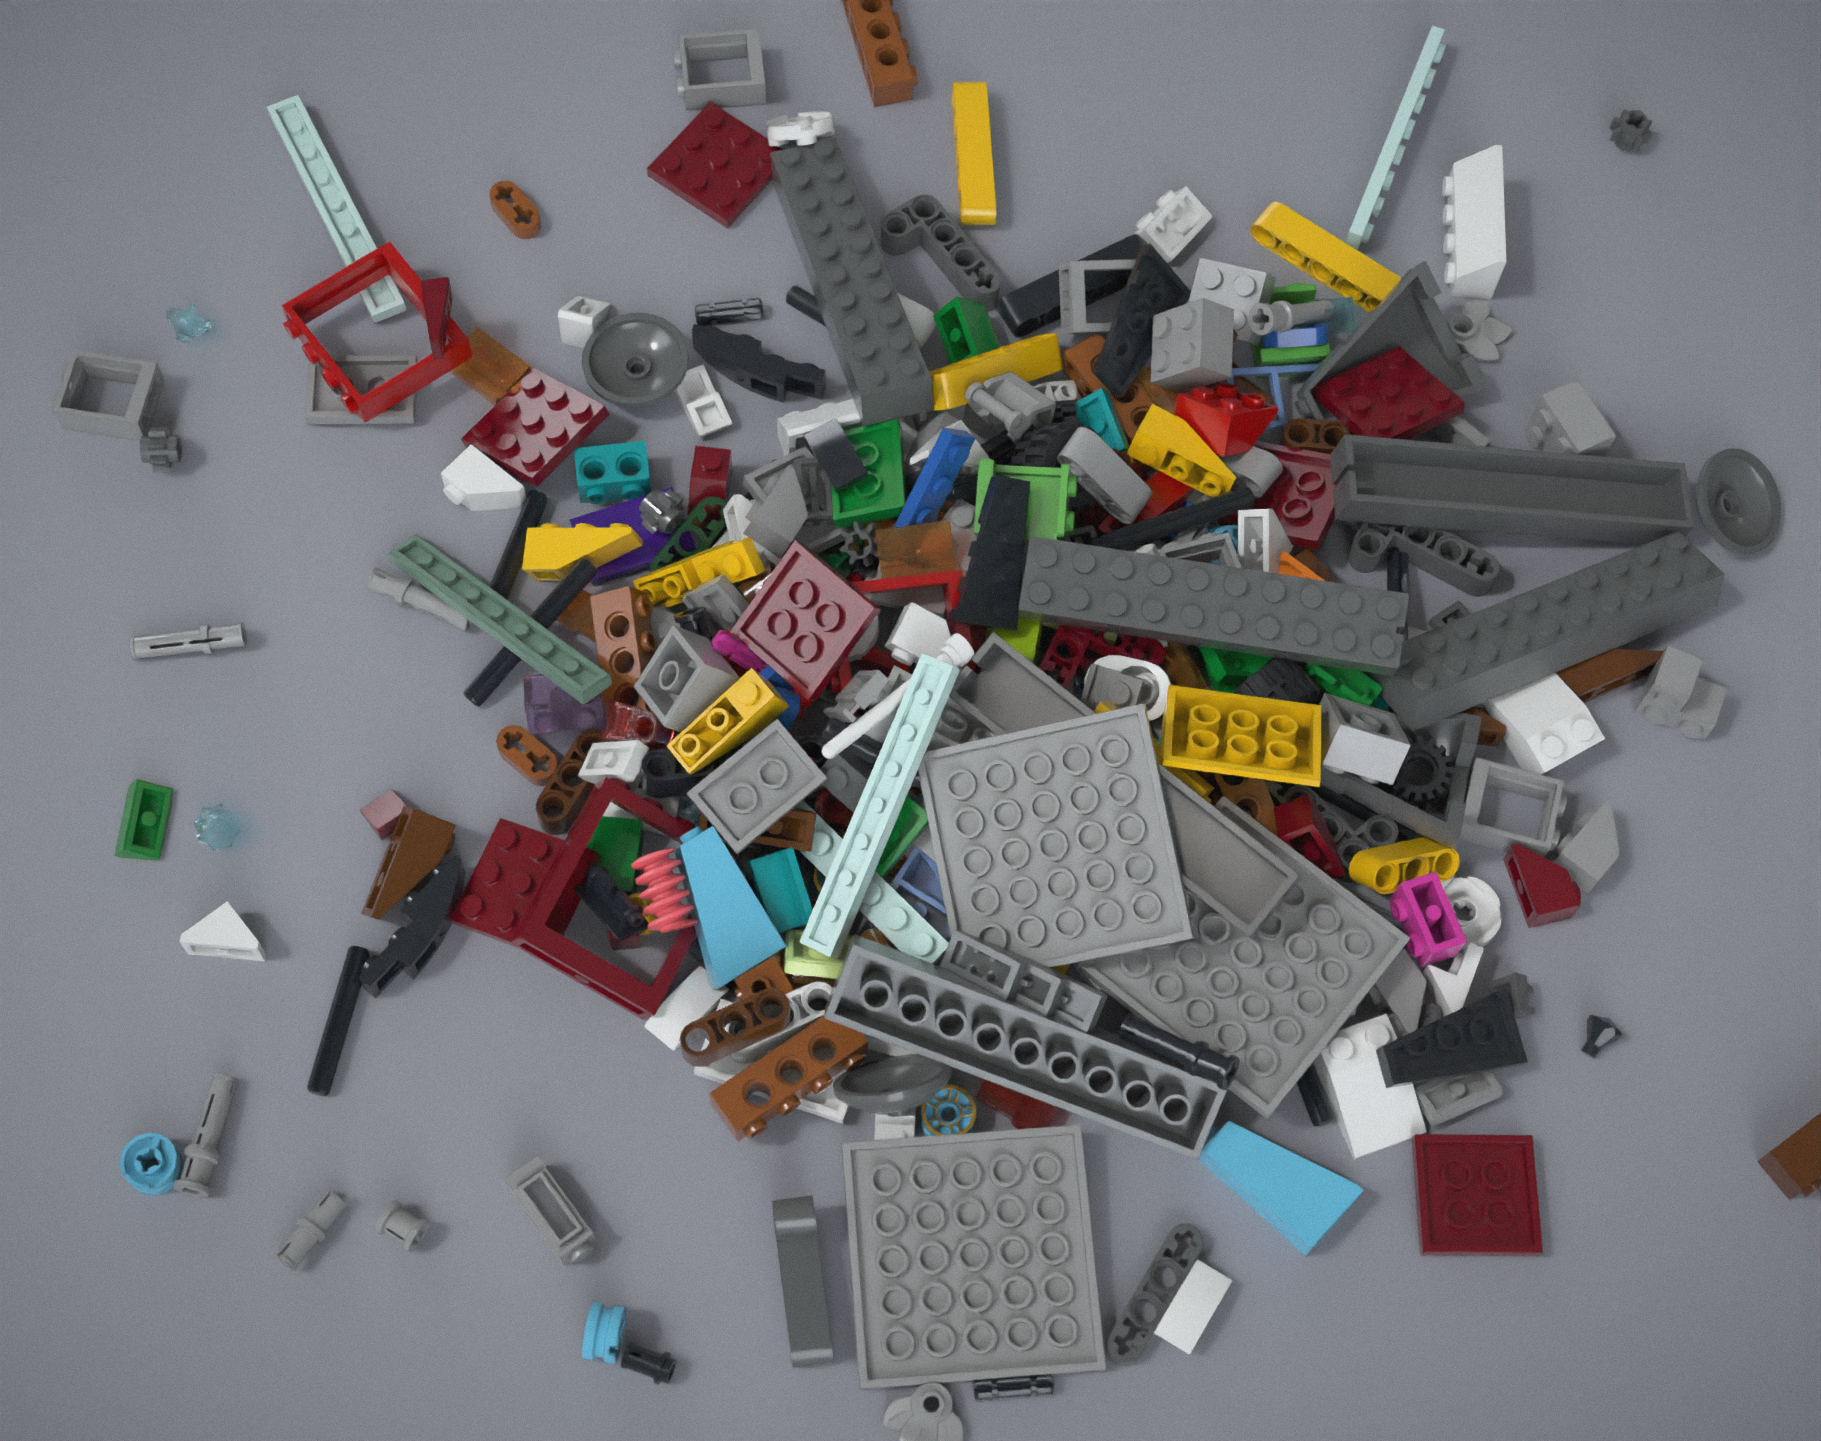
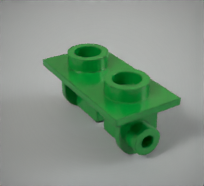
[1305,663,1384,706]

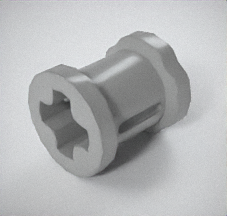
[375,1200,430,1252]

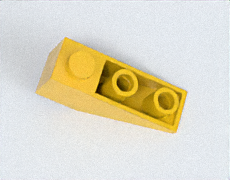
[1127,404,1236,498]
[522,523,643,582]
[667,668,790,775]

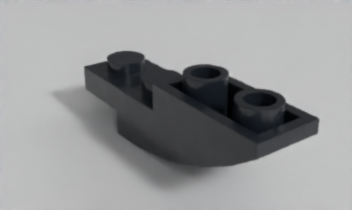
[692,324,826,403]
[358,855,466,999]

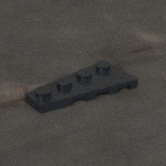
[1093,244,1191,397]
[947,476,1030,631]
[1376,987,1528,1088]

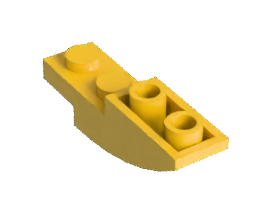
[633,536,765,608]

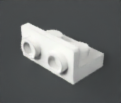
[1135,186,1213,263]

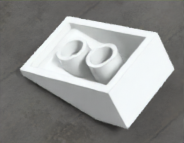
[1483,673,1605,775]
[1313,1014,1427,1160]

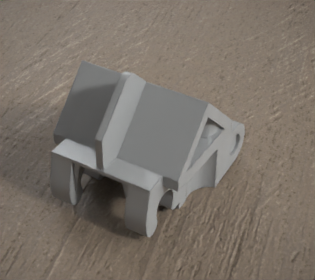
[965,372,1057,445]

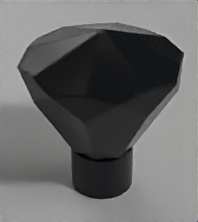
[1581,1014,1622,1059]

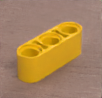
[1349,837,1460,894]

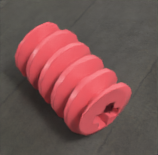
[631,847,698,934]

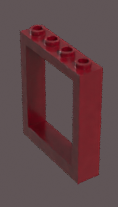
[510,777,737,1020]

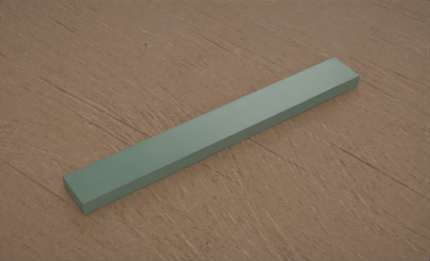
[388,534,612,705]

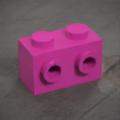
[1390,872,1467,968]

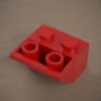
[1174,383,1278,457]

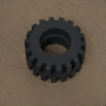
[1011,421,1103,514]
[1233,659,1323,705]

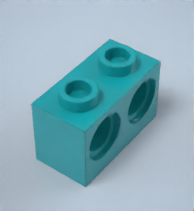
[574,441,651,504]

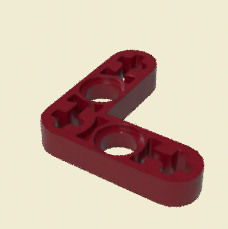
[1039,625,1165,690]

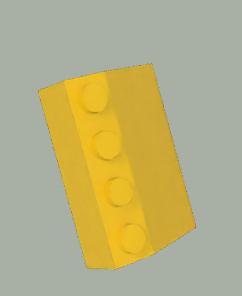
[1161,685,1321,787]

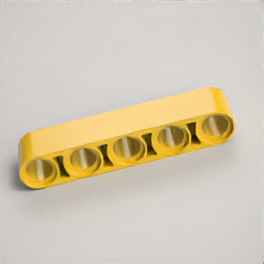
[952,81,996,226]
[1250,202,1401,312]
[929,333,1063,410]

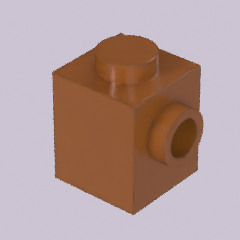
[734,951,800,1001]

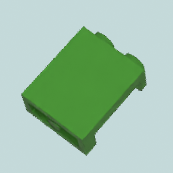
[1250,283,1331,379]
[974,459,1077,543]

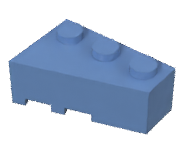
[890,846,951,943]

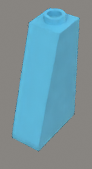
[674,826,786,990]
[1198,1121,1363,1256]

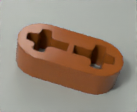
[489,181,541,239]
[496,725,558,786]

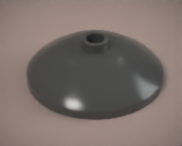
[582,313,689,407]
[1696,448,1781,555]
[833,1054,953,1117]

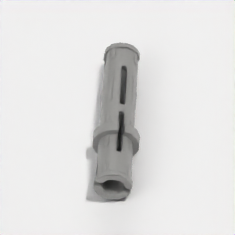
[366,568,473,632]
[129,623,247,660]

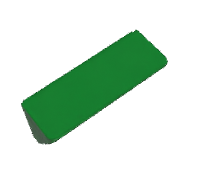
[114,779,174,861]

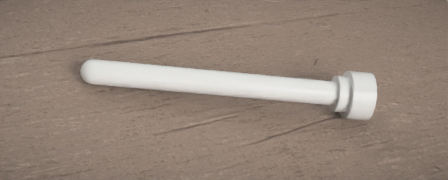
[822,633,975,759]

